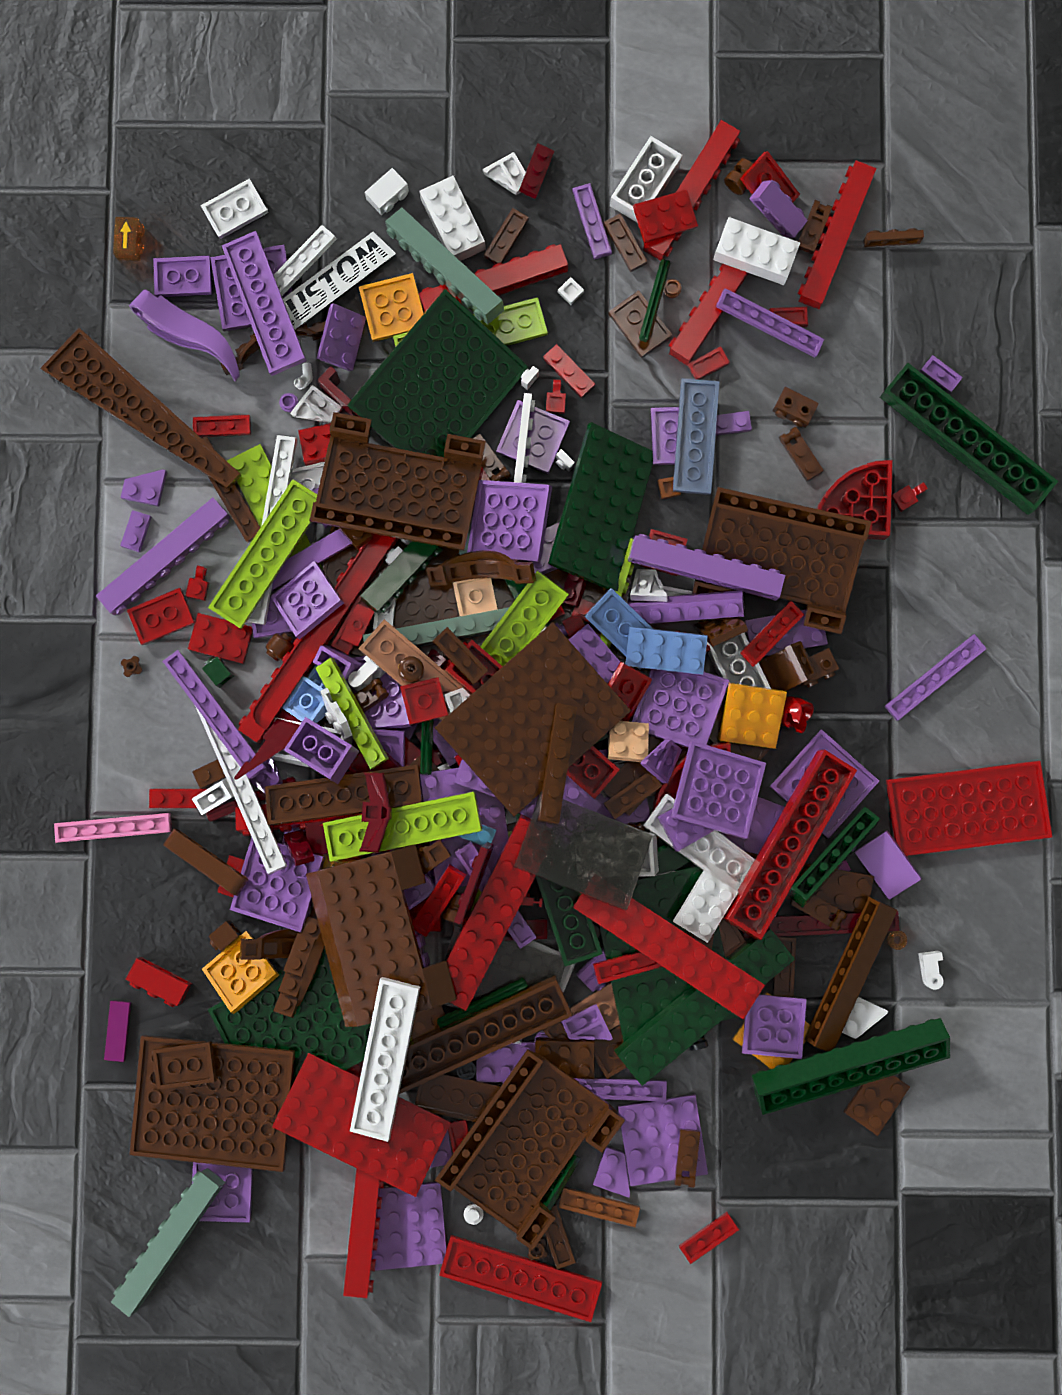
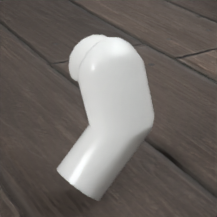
[294,363,313,389]

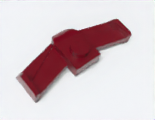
[359,772,392,853]

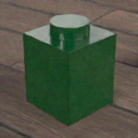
[202,656,234,688]

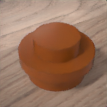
[663,279,682,298]

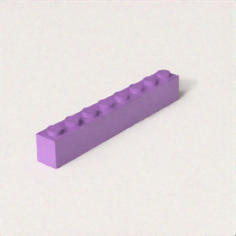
[96,497,231,615]
[628,534,785,600]

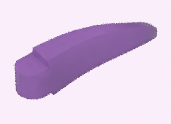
[129,290,240,382]

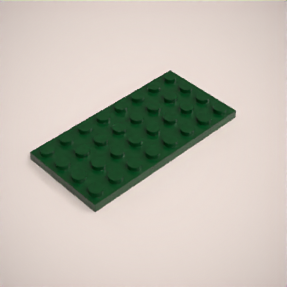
[548,422,653,591]

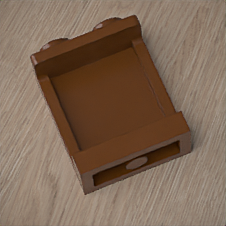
[758,641,817,691]

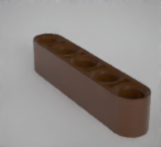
[163,828,249,896]

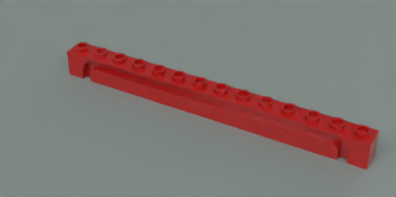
[238,533,400,744]

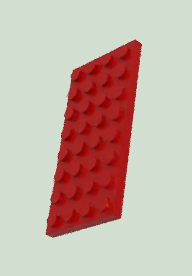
[886,761,1052,856]
[272,1053,451,1197]

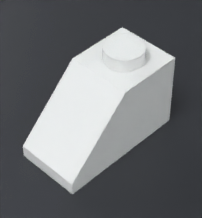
[192,778,234,815]

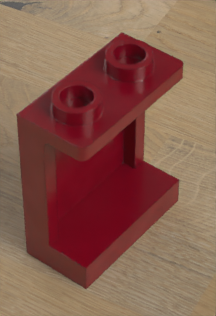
[318,366,358,417]

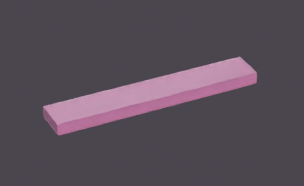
[54,813,172,843]

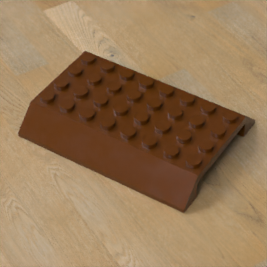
[309,412,486,551]
[692,487,871,634]
[306,844,457,1027]
[435,1049,625,1251]

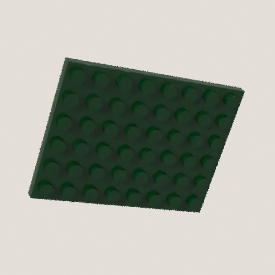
[346,289,529,457]
[599,866,738,1043]
[208,948,371,1085]

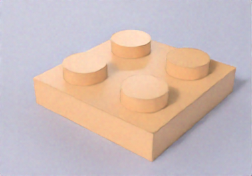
[453,578,498,616]
[608,721,649,762]

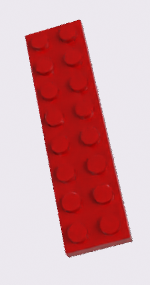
[439,1235,602,1322]

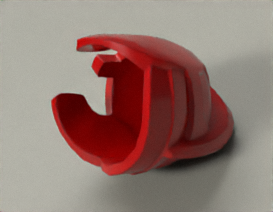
[781,697,814,733]

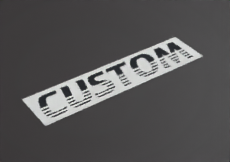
[283,232,396,329]

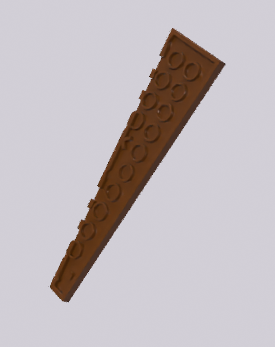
[40,328,242,489]

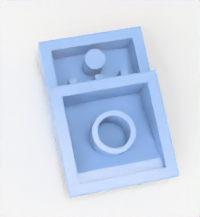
[282,665,350,723]

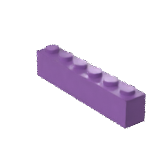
[627,590,745,624]

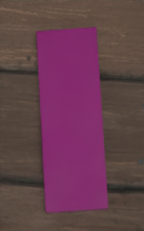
[104,1000,131,1062]

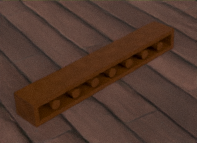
[804,897,897,1052]

